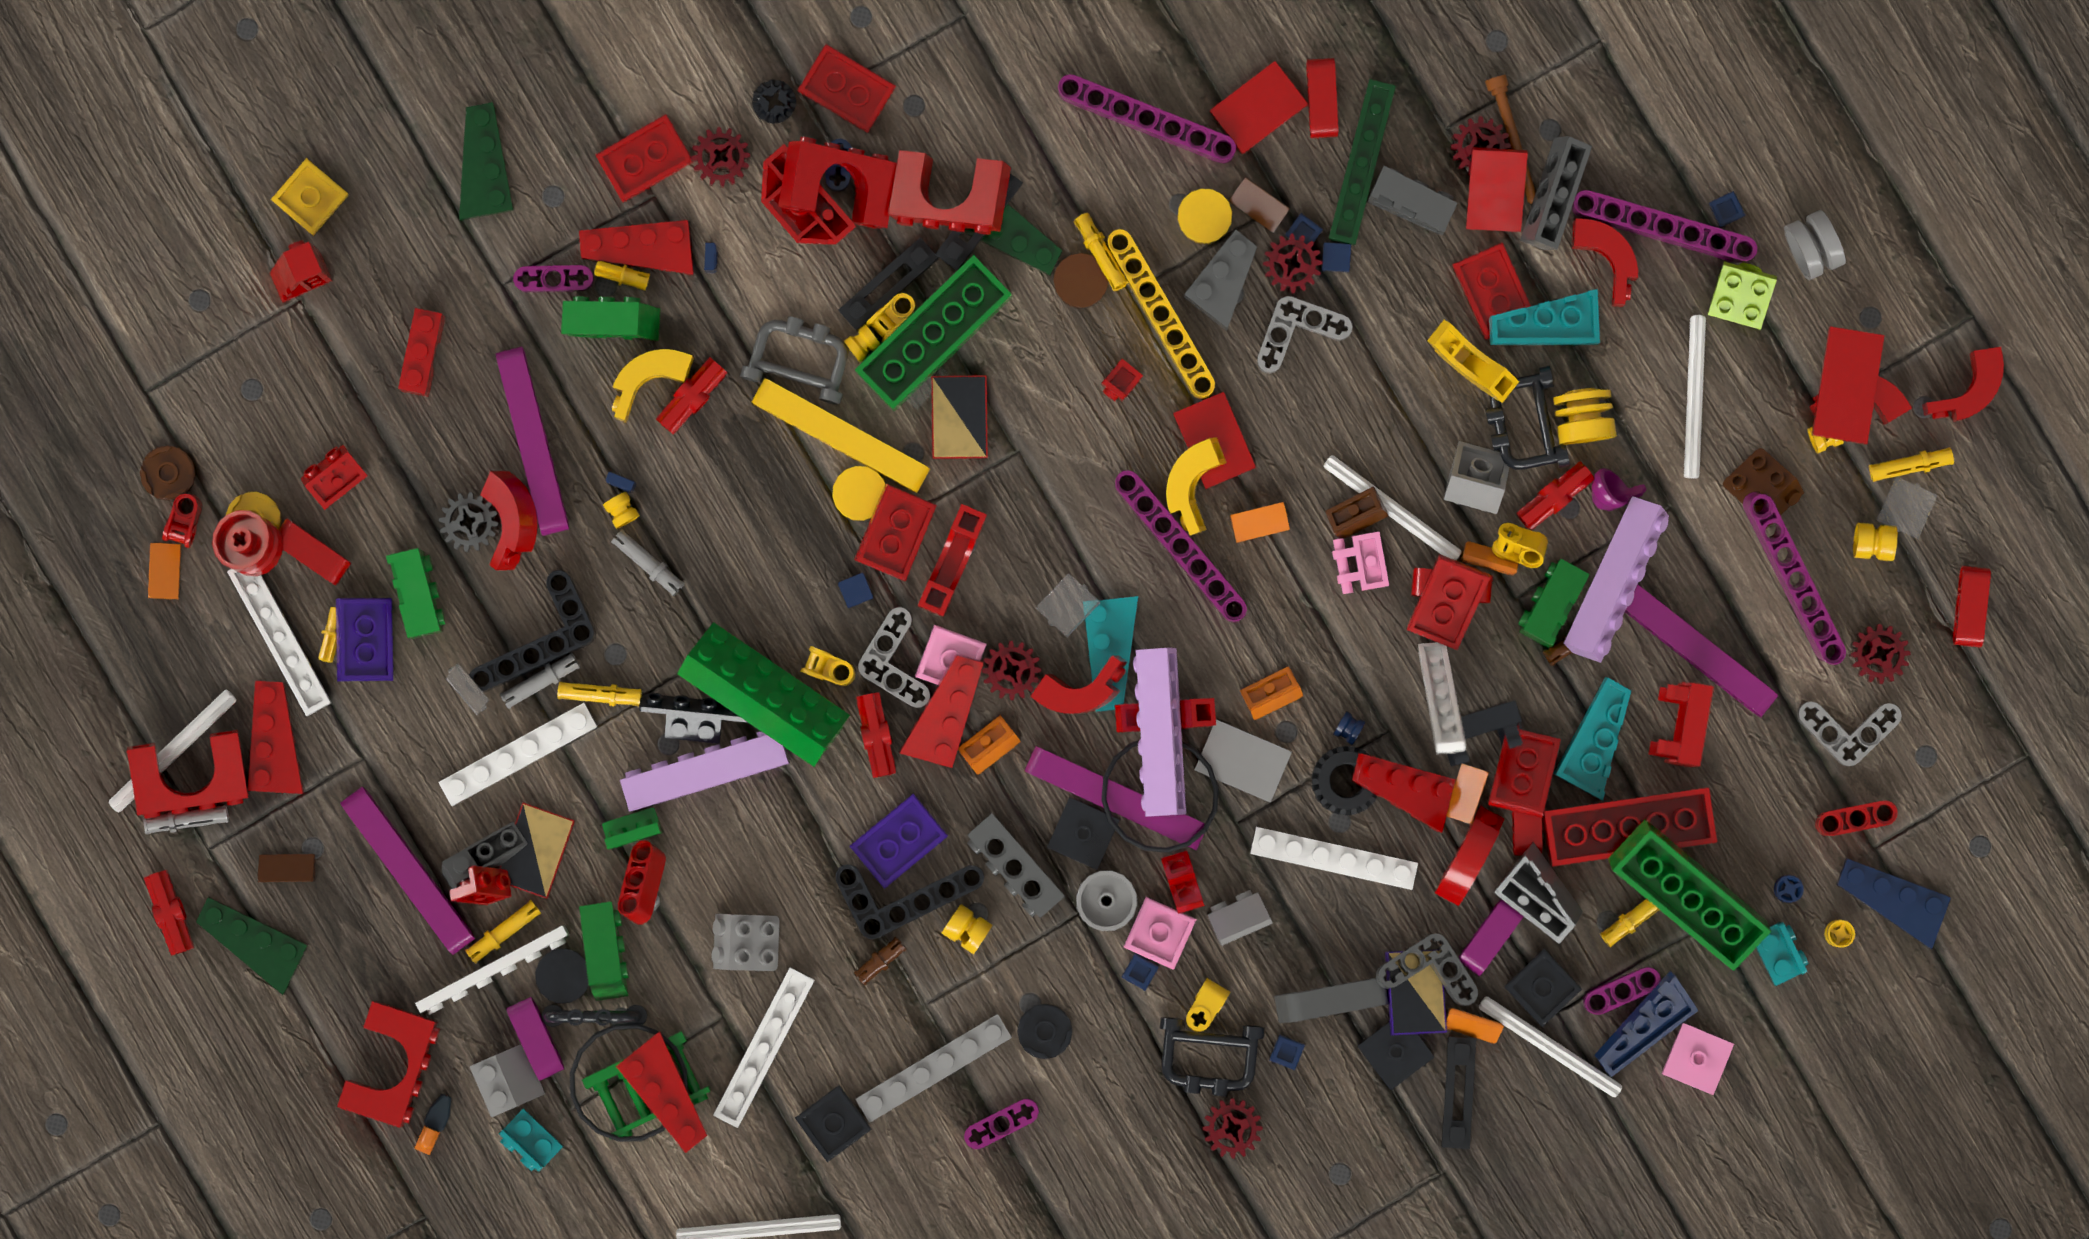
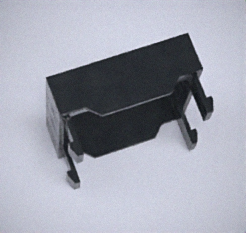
[1443,700,1523,767]

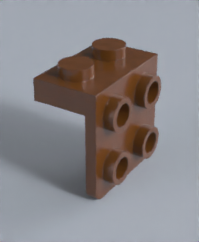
[1723,448,1804,529]

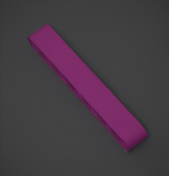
[1058,74,1236,163]
[1572,190,1757,264]
[496,346,570,536]
[1115,470,1247,623]
[1743,492,1846,665]
[1625,584,1778,718]
[1024,746,1205,850]
[340,786,475,955]

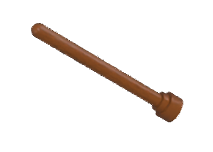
[1485,75,1536,204]

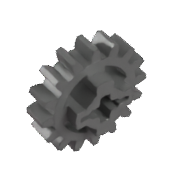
[439,492,499,552]

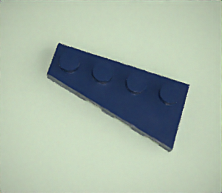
[1836,859,1951,949]
[1595,971,1699,1077]

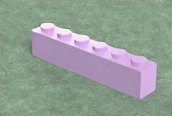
[1564,496,1669,663]
[1133,648,1186,816]
[620,731,790,812]

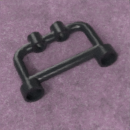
[1486,365,1570,470]
[542,1005,648,1027]
[1160,1017,1265,1096]

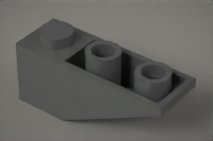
[442,822,528,889]

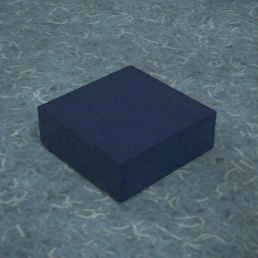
[1708,191,1746,228]
[1285,213,1323,252]
[704,243,718,273]
[1321,243,1351,273]
[605,472,636,493]
[838,573,873,609]
[1121,954,1159,991]
[1269,1034,1305,1070]

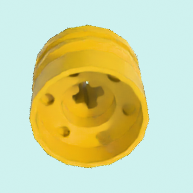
[1553,388,1617,445]

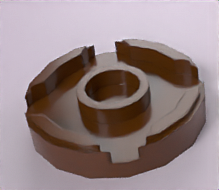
[1053,253,1108,309]
[140,445,196,501]

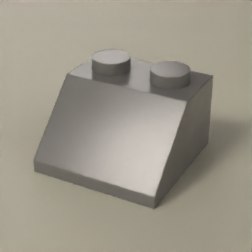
[1444,441,1509,514]
[1207,890,1272,946]
[470,1044,545,1117]

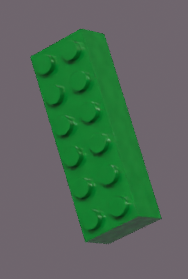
[855,255,1012,412]
[677,622,850,767]
[1608,819,1772,971]

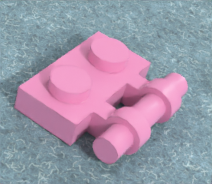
[1332,532,1389,594]

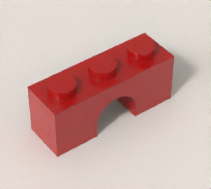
[398,308,445,397]

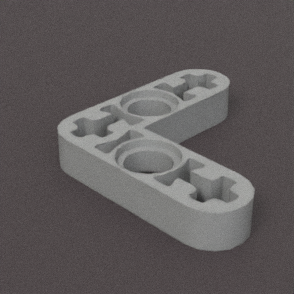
[1257,296,1352,374]
[858,607,930,708]
[1797,702,1902,766]

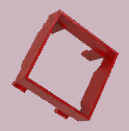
[1648,682,1714,768]

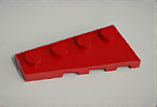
[579,220,694,276]
[899,654,983,768]
[1352,753,1456,833]
[616,1031,708,1153]

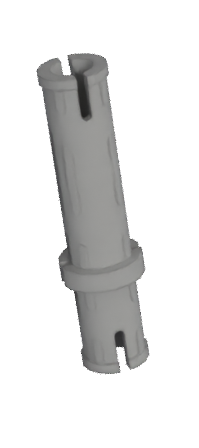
[611,529,685,596]
[500,652,580,709]
[143,805,229,834]

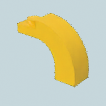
[1427,320,1519,403]
[612,349,694,422]
[1166,437,1227,535]

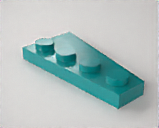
[1489,289,1600,345]
[1083,596,1138,712]
[1553,677,1631,801]

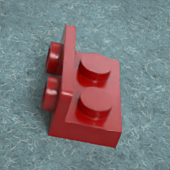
[301,445,368,510]
[449,865,512,905]

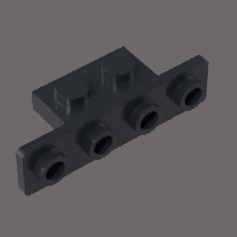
[639,692,747,744]

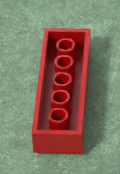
[1542,788,1717,866]

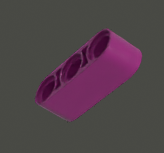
[1458,899,1524,976]
[1583,967,1661,1015]
[506,996,565,1081]

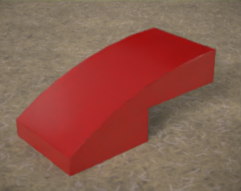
[1161,851,1204,914]

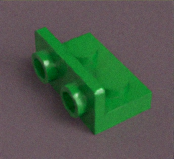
[602,807,663,850]

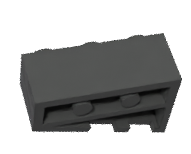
[1367,166,1457,236]
[1184,230,1257,331]
[1494,842,1583,944]

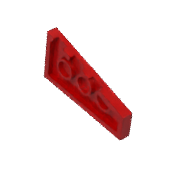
[248,681,304,794]

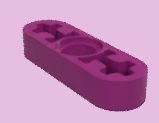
[513,265,594,292]
[964,1099,1039,1149]

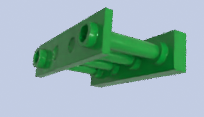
[582,1031,712,1140]

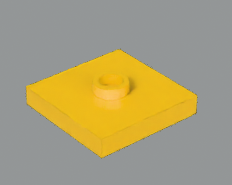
[271,158,349,236]

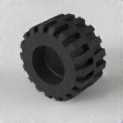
[1311,746,1377,815]

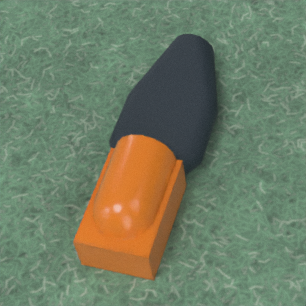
[414,1094,451,1155]

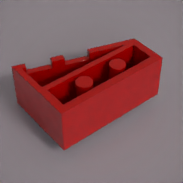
[270,240,333,303]

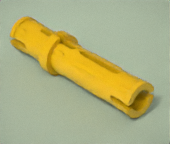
[1073,213,1129,291]
[1869,447,1954,482]
[557,681,642,707]
[1599,899,1660,948]
[465,900,542,964]

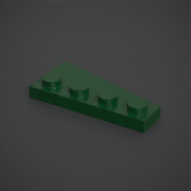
[459,102,514,221]
[963,185,1062,276]
[196,897,308,995]

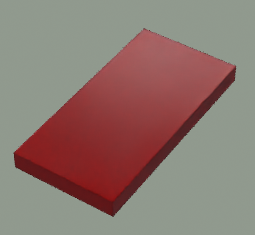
[1812,326,1885,445]

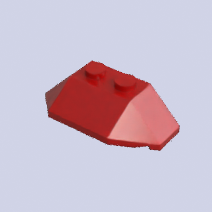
[761,144,857,245]

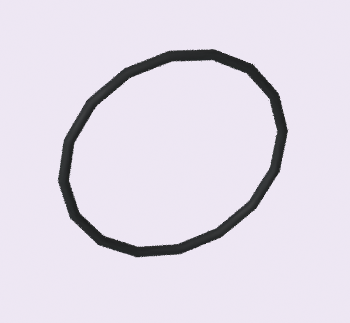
[1101,740,1219,853]
[570,1023,688,1142]

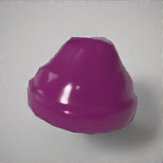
[1592,468,1647,511]

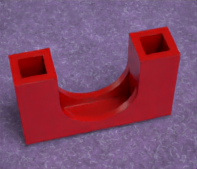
[778,137,897,229]
[888,150,1011,235]
[127,730,248,819]
[337,1001,440,1128]

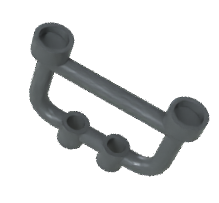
[739,316,848,405]

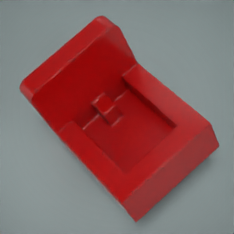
[1101,359,1143,402]

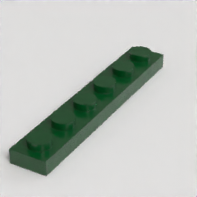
[1328,79,1396,246]

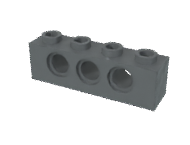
[1520,136,1592,250]
[967,813,1065,918]

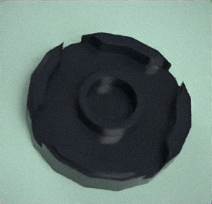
[535,949,589,1004]
[1017,1004,1073,1059]

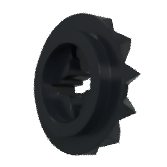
[752,79,796,124]

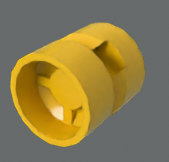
[1853,523,1897,561]
[942,904,993,955]

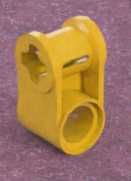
[866,293,917,342]
[1492,523,1548,568]
[800,646,856,686]
[1186,978,1230,1032]

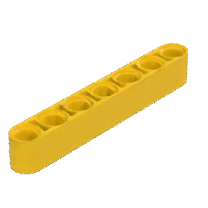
[1107,229,1215,399]
[751,378,930,493]

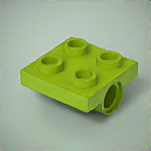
[1708,262,1777,330]

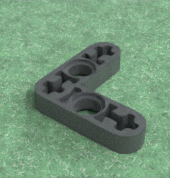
[1376,934,1478,1006]

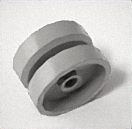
[1784,210,1846,281]
[1076,871,1137,931]

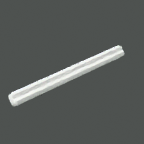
[1684,315,1706,479]
[1324,455,1462,560]
[109,690,236,813]
[1479,997,1622,1098]
[676,1214,841,1239]

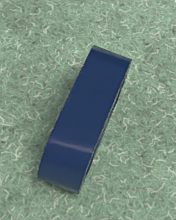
[825,139,852,192]

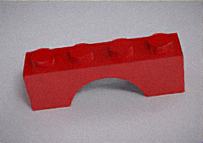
[918,504,987,618]

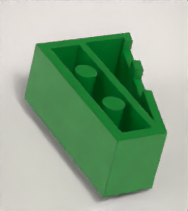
[561,296,660,341]
[386,548,446,639]
[1518,559,1590,648]
[579,901,629,1001]

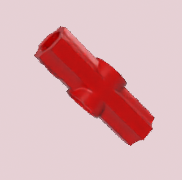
[656,357,728,435]
[1516,461,1595,531]
[856,692,896,778]
[144,870,195,956]

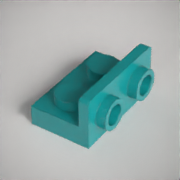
[1756,922,1808,986]
[499,1108,564,1171]

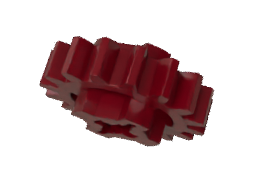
[1450,116,1511,175]
[691,127,751,188]
[1263,233,1322,293]
[1849,624,1911,684]
[982,641,1041,701]
[1202,1098,1263,1159]

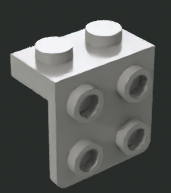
[712,914,779,971]

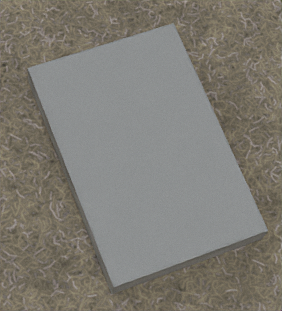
[1194,720,1292,803]

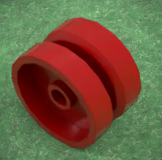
[212,510,283,577]

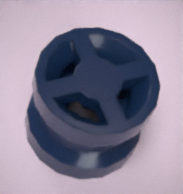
[1333,711,1365,745]
[1773,875,1804,903]

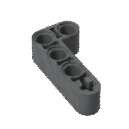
[1274,977,1389,1023]

